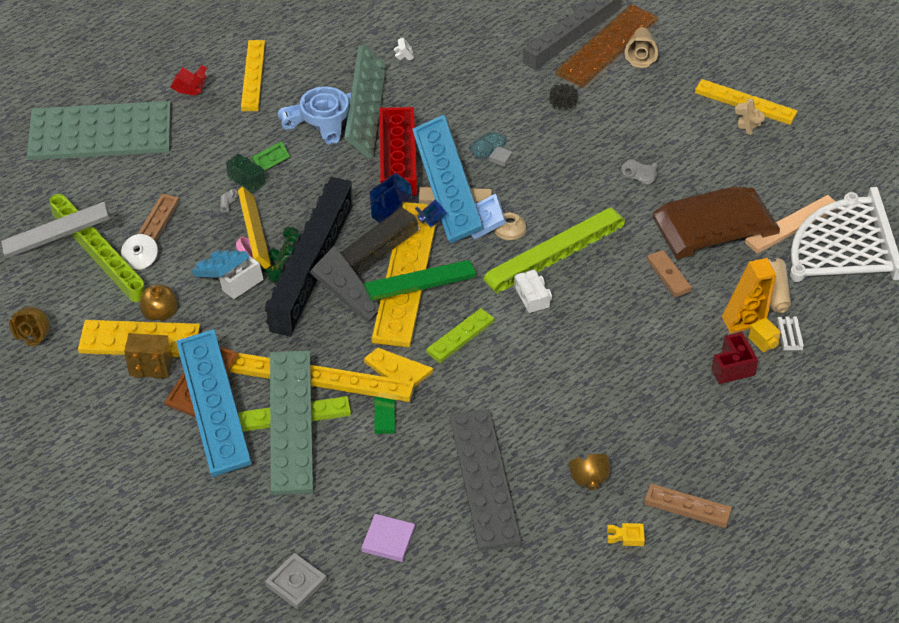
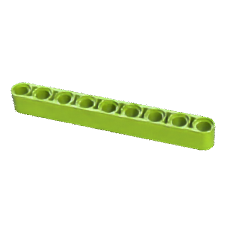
[49,194,145,302]
[483,207,625,294]

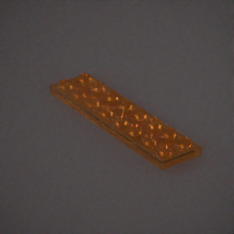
[555,4,658,88]

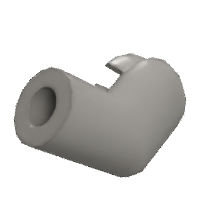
[220,189,239,212]

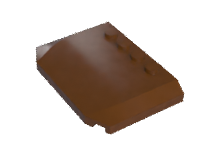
[653,187,780,259]

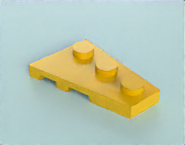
[364,348,433,386]

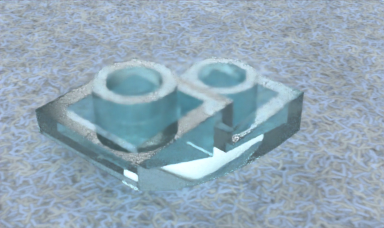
[468,131,507,157]

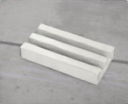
[777,317,804,350]

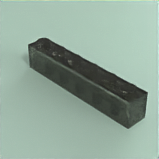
[340,207,419,276]

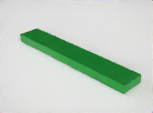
[364,260,477,301]

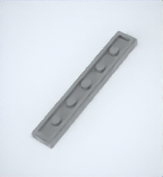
[1,201,110,258]

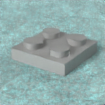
[265,553,327,610]

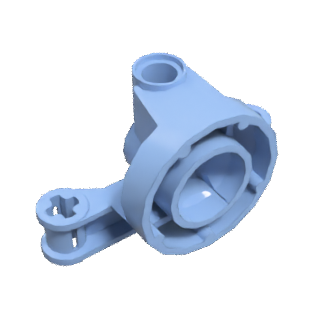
[278,86,351,145]

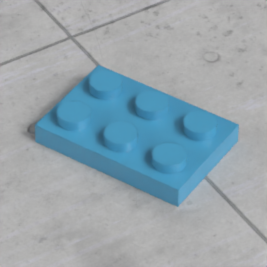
[191,250,250,277]

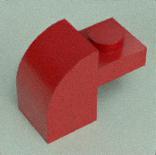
[170,64,207,96]

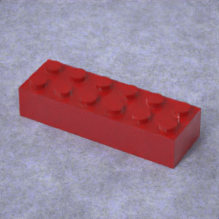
[379,107,417,196]

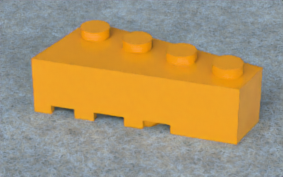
[722,258,776,333]

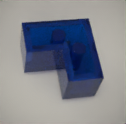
[369,173,412,227]

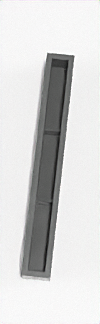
[523,0,621,70]

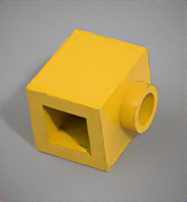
[748,317,781,353]

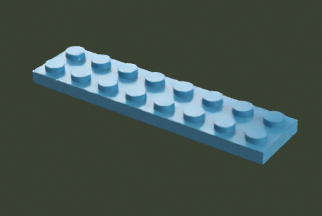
[413,115,484,243]
[176,329,252,477]

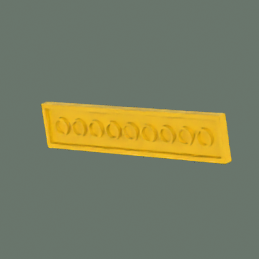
[372,202,439,347]

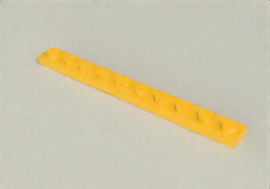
[230,353,415,402]

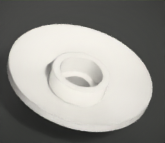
[121,234,158,270]

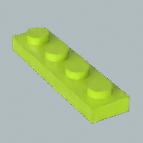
[426,308,495,363]

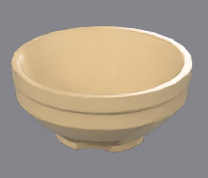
[494,212,526,240]

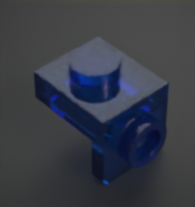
[415,199,448,228]

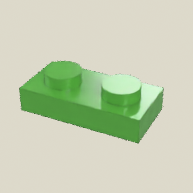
[250,141,290,173]

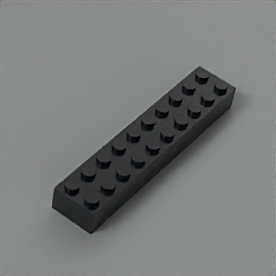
[265,177,353,337]

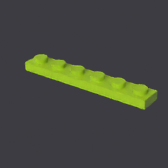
[238,396,351,431]

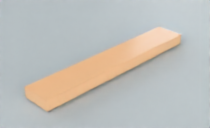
[745,195,839,254]

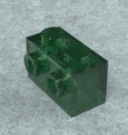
[226,154,266,193]

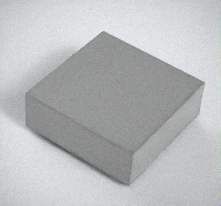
[489,146,513,167]

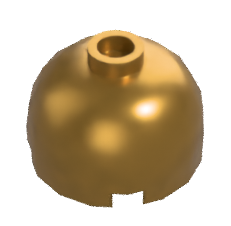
[140,284,178,321]
[9,307,50,347]
[568,454,611,490]

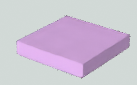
[362,514,415,562]

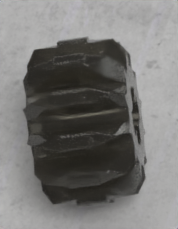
[549,83,578,111]

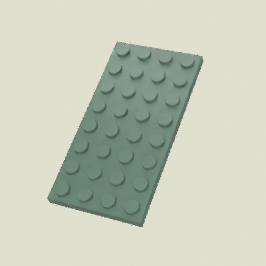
[27,101,171,160]

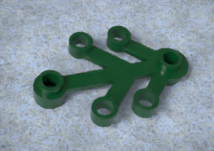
[263,226,299,283]

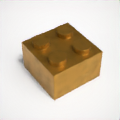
[124,333,172,379]

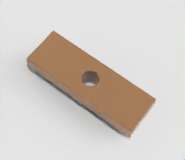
[647,250,692,297]

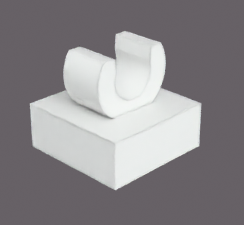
[394,37,414,60]

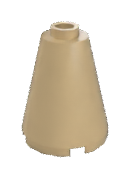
[625,27,658,68]
[768,258,791,313]

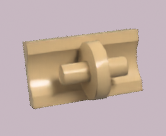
[735,99,765,135]

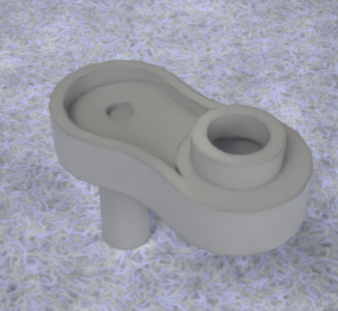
[621,159,658,184]

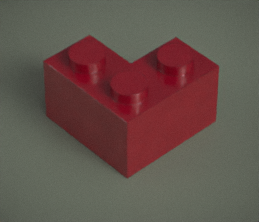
[711,332,758,384]

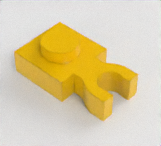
[607,523,645,546]

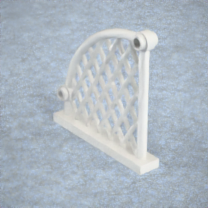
[790,187,899,282]

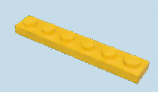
[241,40,265,111]
[695,79,798,125]

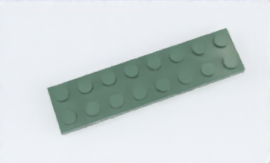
[344,44,386,158]
[270,351,313,495]

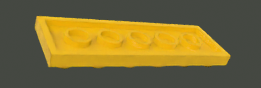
[78,320,200,357]

